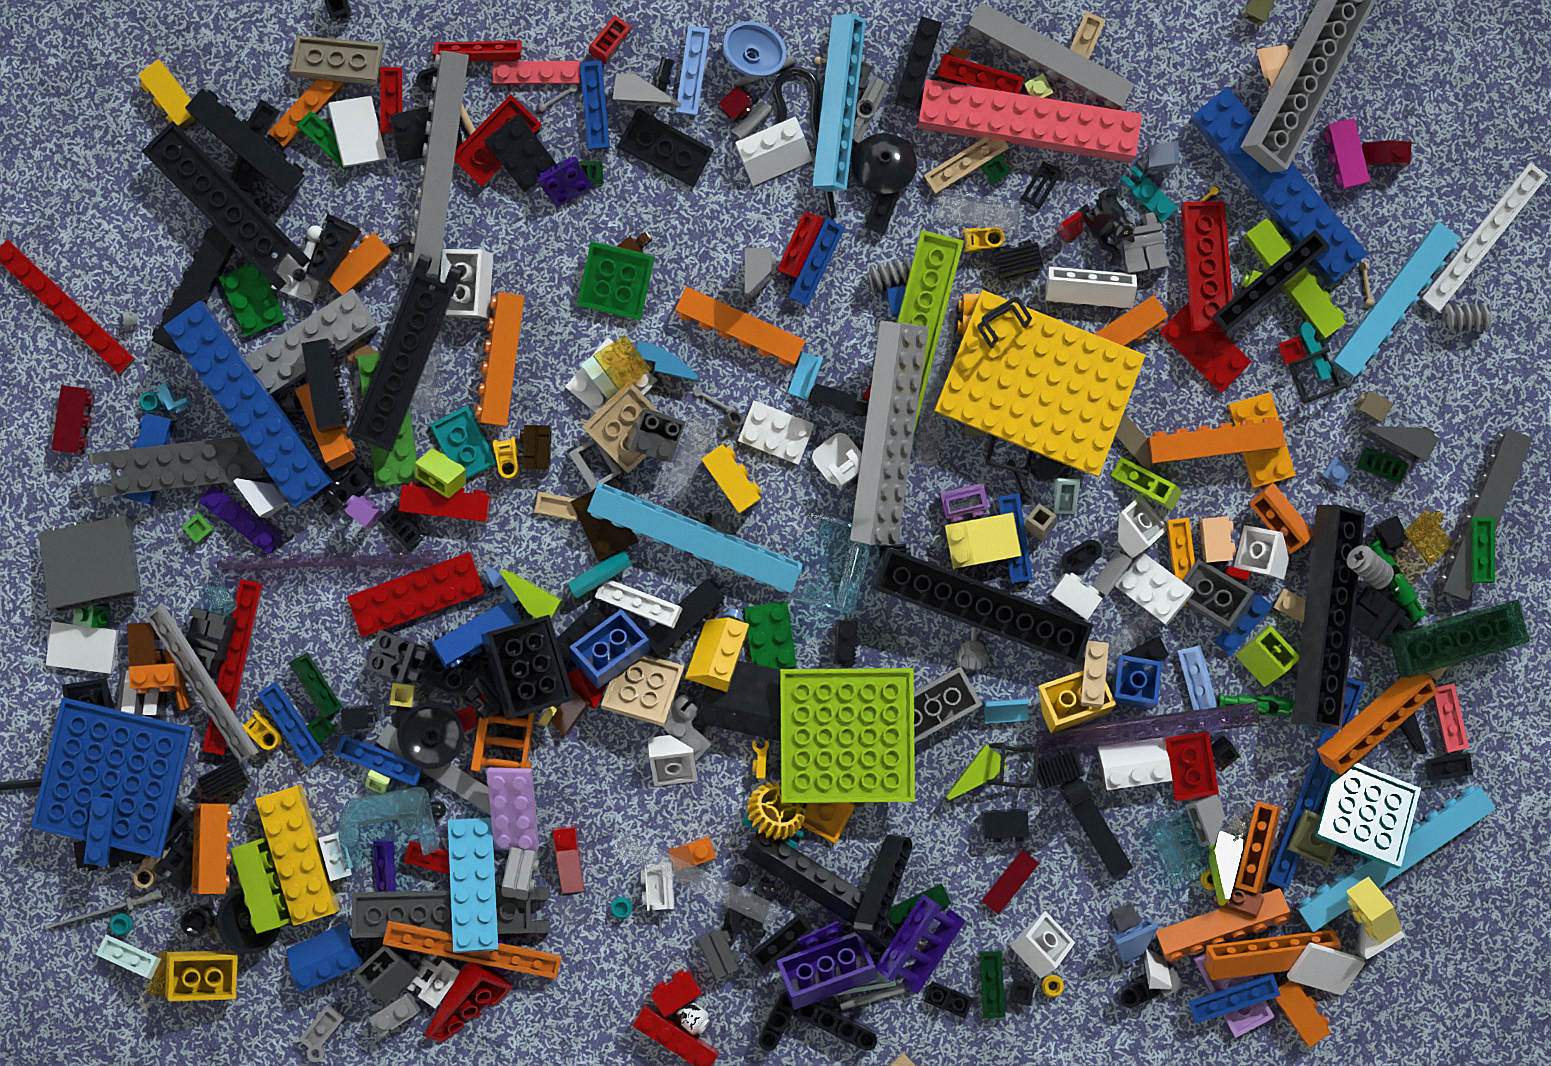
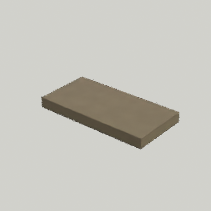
[290,35,384,85]

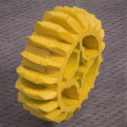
[746,781,806,840]

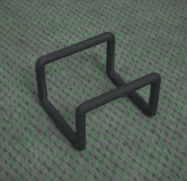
[977,296,1032,348]
[1288,348,1345,404]
[985,435,1033,476]
[987,742,1039,788]

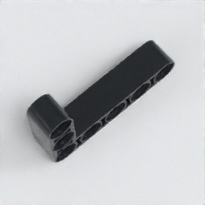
[1058,778,1133,880]
[854,834,912,953]
[759,989,877,1051]

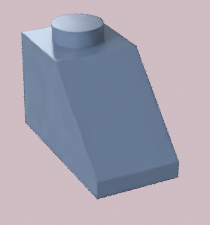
[1142,141,1179,171]

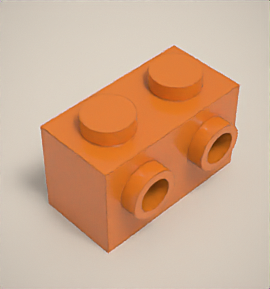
[129,663,180,694]

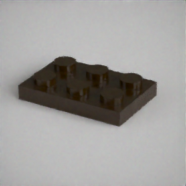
[570,483,638,561]

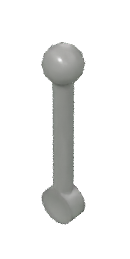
[538,84,578,112]
[694,387,735,413]

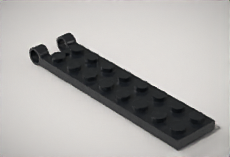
[141,121,310,291]
[350,253,463,452]

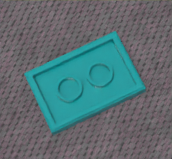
[429,405,497,480]

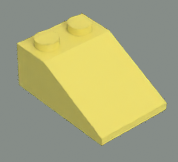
[945,513,1022,569]

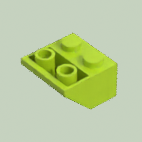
[1234,625,1300,687]

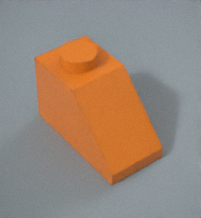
[668,835,717,871]

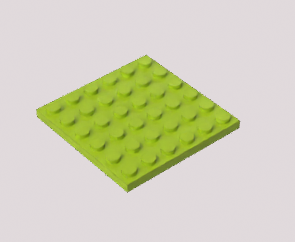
[780,668,915,803]

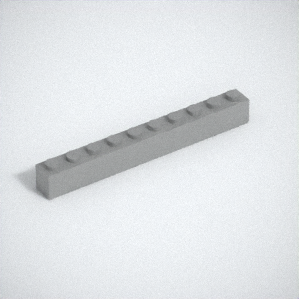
[407,50,469,275]

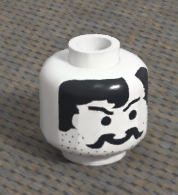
[676,1002,710,1036]

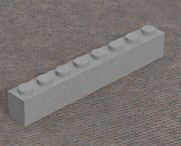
[967,2,1135,110]

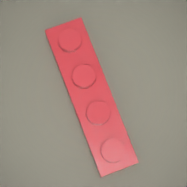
[493,61,581,84]

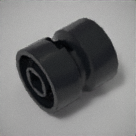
[180,905,216,937]

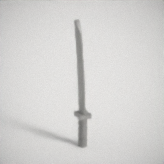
[44,889,164,930]

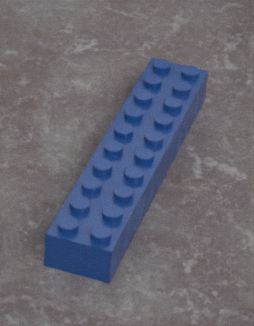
[1190,87,1368,285]
[163,301,333,508]

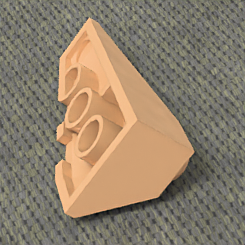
[1257,45,1292,93]

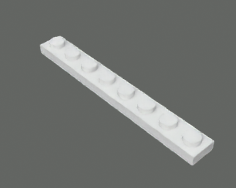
[1420,163,1548,313]

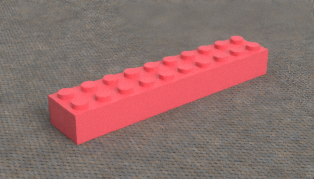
[917,79,1142,163]

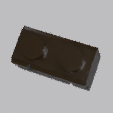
[519,425,552,470]

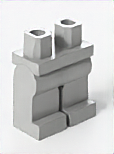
[1121,212,1170,274]

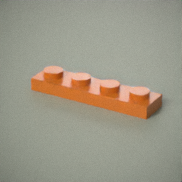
[268,79,344,148]

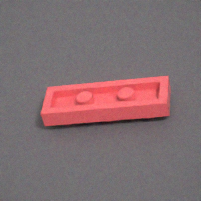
[1433,683,1469,753]

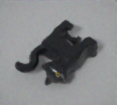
[1079,188,1135,266]
[723,864,779,938]

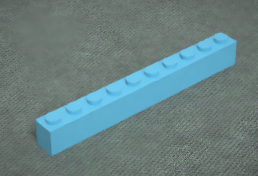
[587,482,802,593]
[1295,785,1496,932]

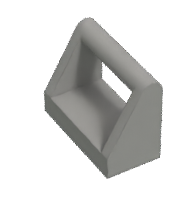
[569,439,623,491]

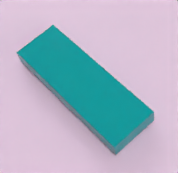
[568,549,632,599]

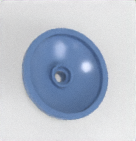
[722,21,787,78]

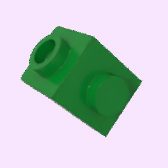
[73,605,110,628]

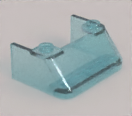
[787,512,871,613]
[338,787,439,870]

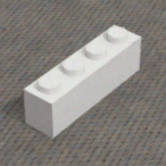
[1045,267,1137,308]

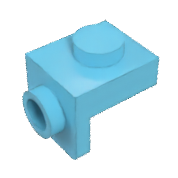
[157,383,193,413]

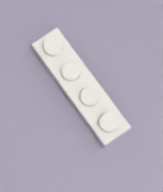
[595,580,682,629]

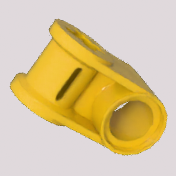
[962,228,1004,253]
[493,437,520,480]
[241,710,283,750]

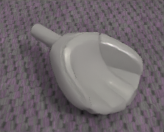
[956,626,990,670]

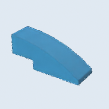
[635,340,698,382]

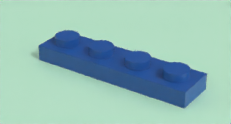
[580,60,610,150]
[787,218,845,306]
[997,493,1033,583]
[257,681,325,767]
[335,734,424,787]
[1188,973,1281,1024]

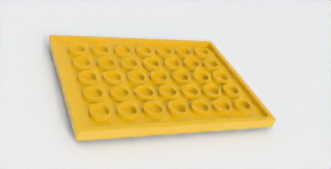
[934,290,1146,477]

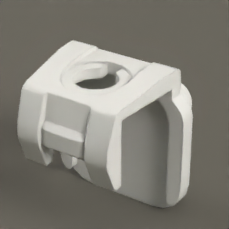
[812,433,862,491]

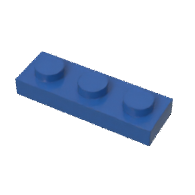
[1213,592,1272,656]
[84,796,117,866]

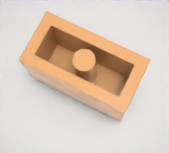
[1199,516,1236,563]

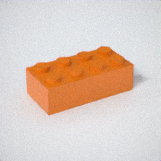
[192,803,231,894]

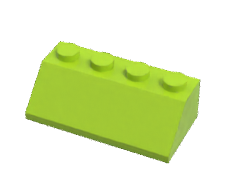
[231,837,292,934]

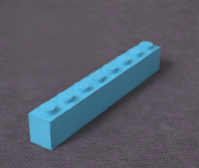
[812,13,866,192]
[1330,222,1460,379]

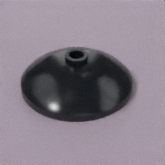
[852,133,917,195]
[397,703,464,769]
[216,888,281,954]

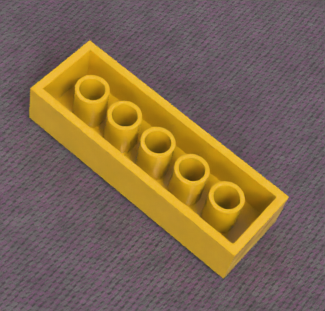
[255,784,340,926]

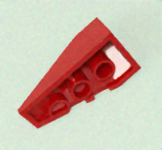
[425,962,513,1043]

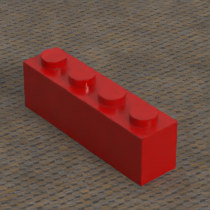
[399,481,491,522]
[632,1003,719,1066]

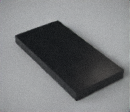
[617,108,714,188]

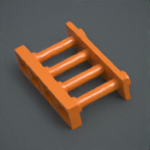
[471,702,536,773]

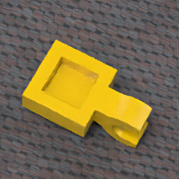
[752,739,769,779]

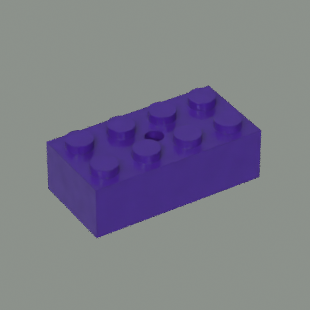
[776,932,876,1010]

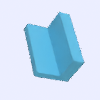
[788,352,823,401]
[983,698,1029,724]

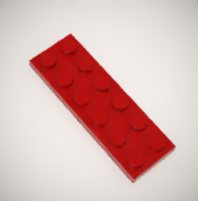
[1181,201,1233,332]
[347,552,486,638]

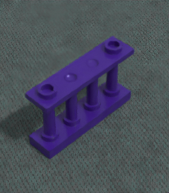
[875,894,966,994]

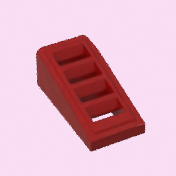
[588,15,632,65]
[1057,212,1083,243]

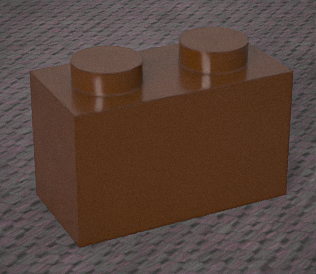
[127,622,163,667]

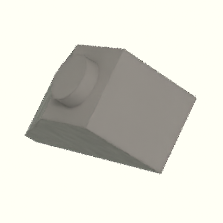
[613,71,681,108]

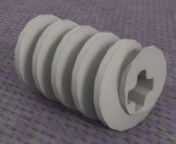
[867,257,911,294]
[1442,304,1491,332]
[1347,545,1394,589]

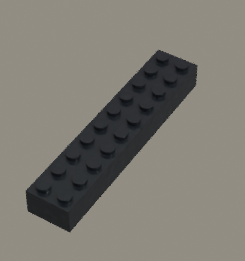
[1292,505,1366,731]
[870,547,1094,666]

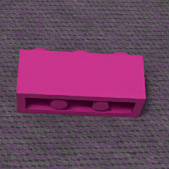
[1323,118,1370,191]

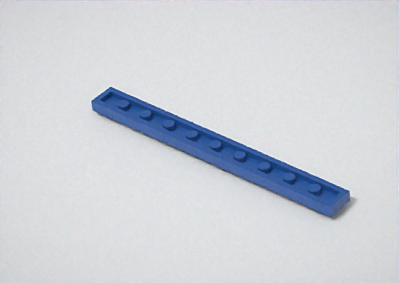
[1266,677,1366,889]

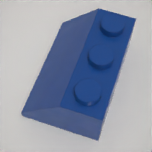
[286,922,365,993]

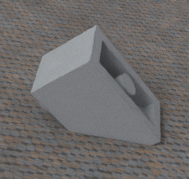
[1185,794,1225,847]

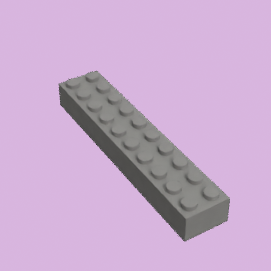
[1241,0,1376,172]
[850,320,929,545]

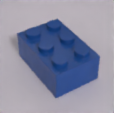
[569,609,649,689]

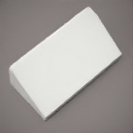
[1144,949,1172,989]

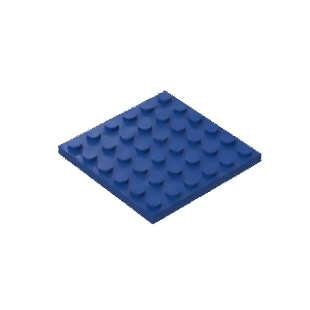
[31,697,193,858]

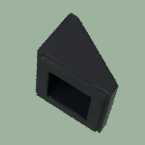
[1211,736,1240,770]

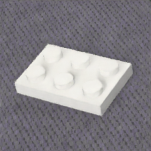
[738,400,815,465]
[1115,552,1194,626]

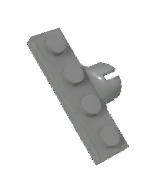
[662,694,713,760]

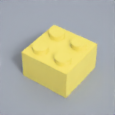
[1346,877,1402,944]

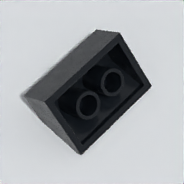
[389,106,463,163]

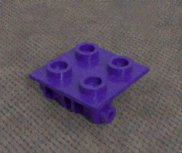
[537,156,594,208]
[798,921,845,950]

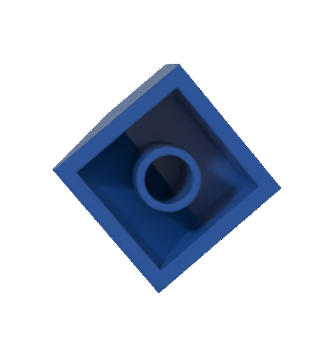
[1110,655,1162,710]

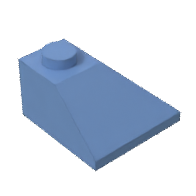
[1110,918,1158,963]

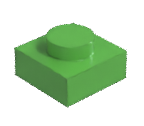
[182,513,214,544]

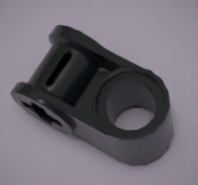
[1117,973,1161,1008]

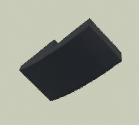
[924,981,974,1019]

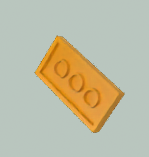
[1228,392,1296,488]

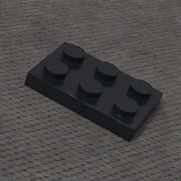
[484,113,558,193]

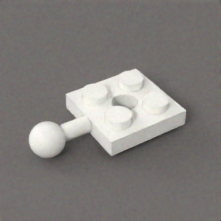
[271,226,323,304]

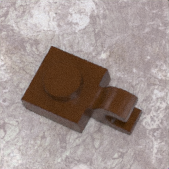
[617,231,652,253]

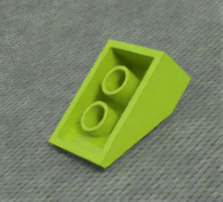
[500,569,564,622]

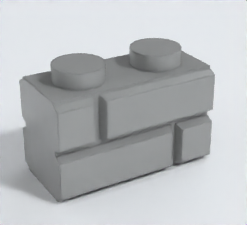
[501,847,540,900]
[369,991,421,1037]

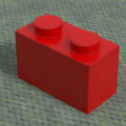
[650,968,702,1018]

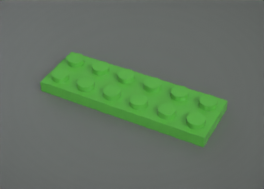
[357,353,420,486]

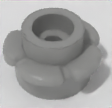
[123,309,137,331]

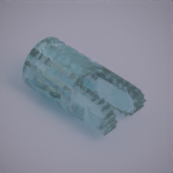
[203,575,237,615]

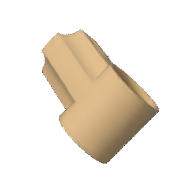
[133,849,169,888]

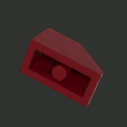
[1362,140,1412,168]

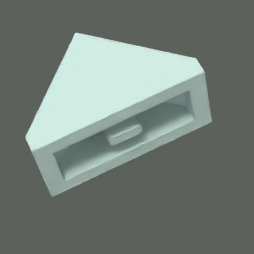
[581,351,624,399]
[1054,478,1080,514]

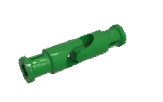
[1367,538,1428,622]
[1217,693,1295,717]

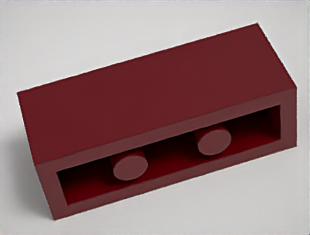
[51,385,95,455]

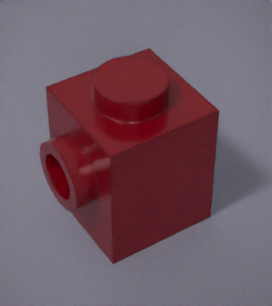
[718,86,752,123]

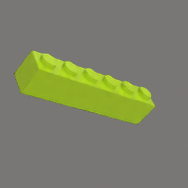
[1243,218,1347,340]

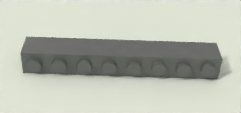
[1437,428,1533,601]

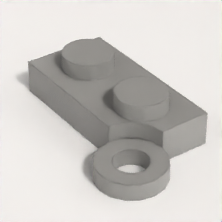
[299,1004,345,1062]

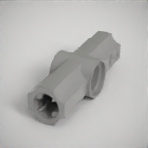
[852,77,889,144]

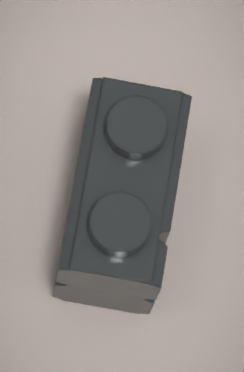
[697,927,741,980]

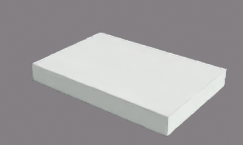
[328,96,387,168]
[46,622,119,674]
[1287,942,1365,996]

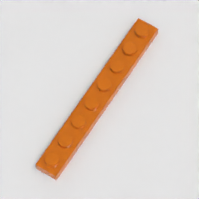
[383,921,562,979]

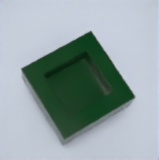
[981,154,1011,185]
[306,715,337,744]

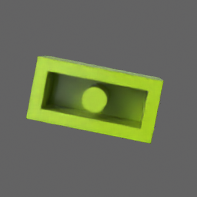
[415,448,466,499]

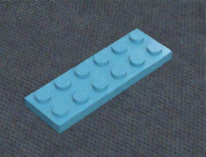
[448,818,498,953]

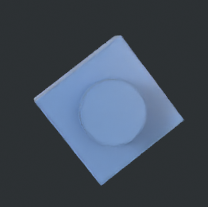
[1321,457,1353,488]

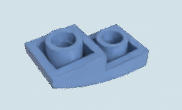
[484,567,520,604]

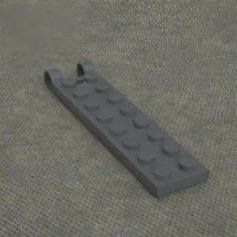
[88,436,271,498]
[352,887,550,938]

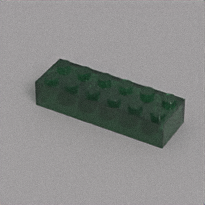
[1388,599,1530,677]

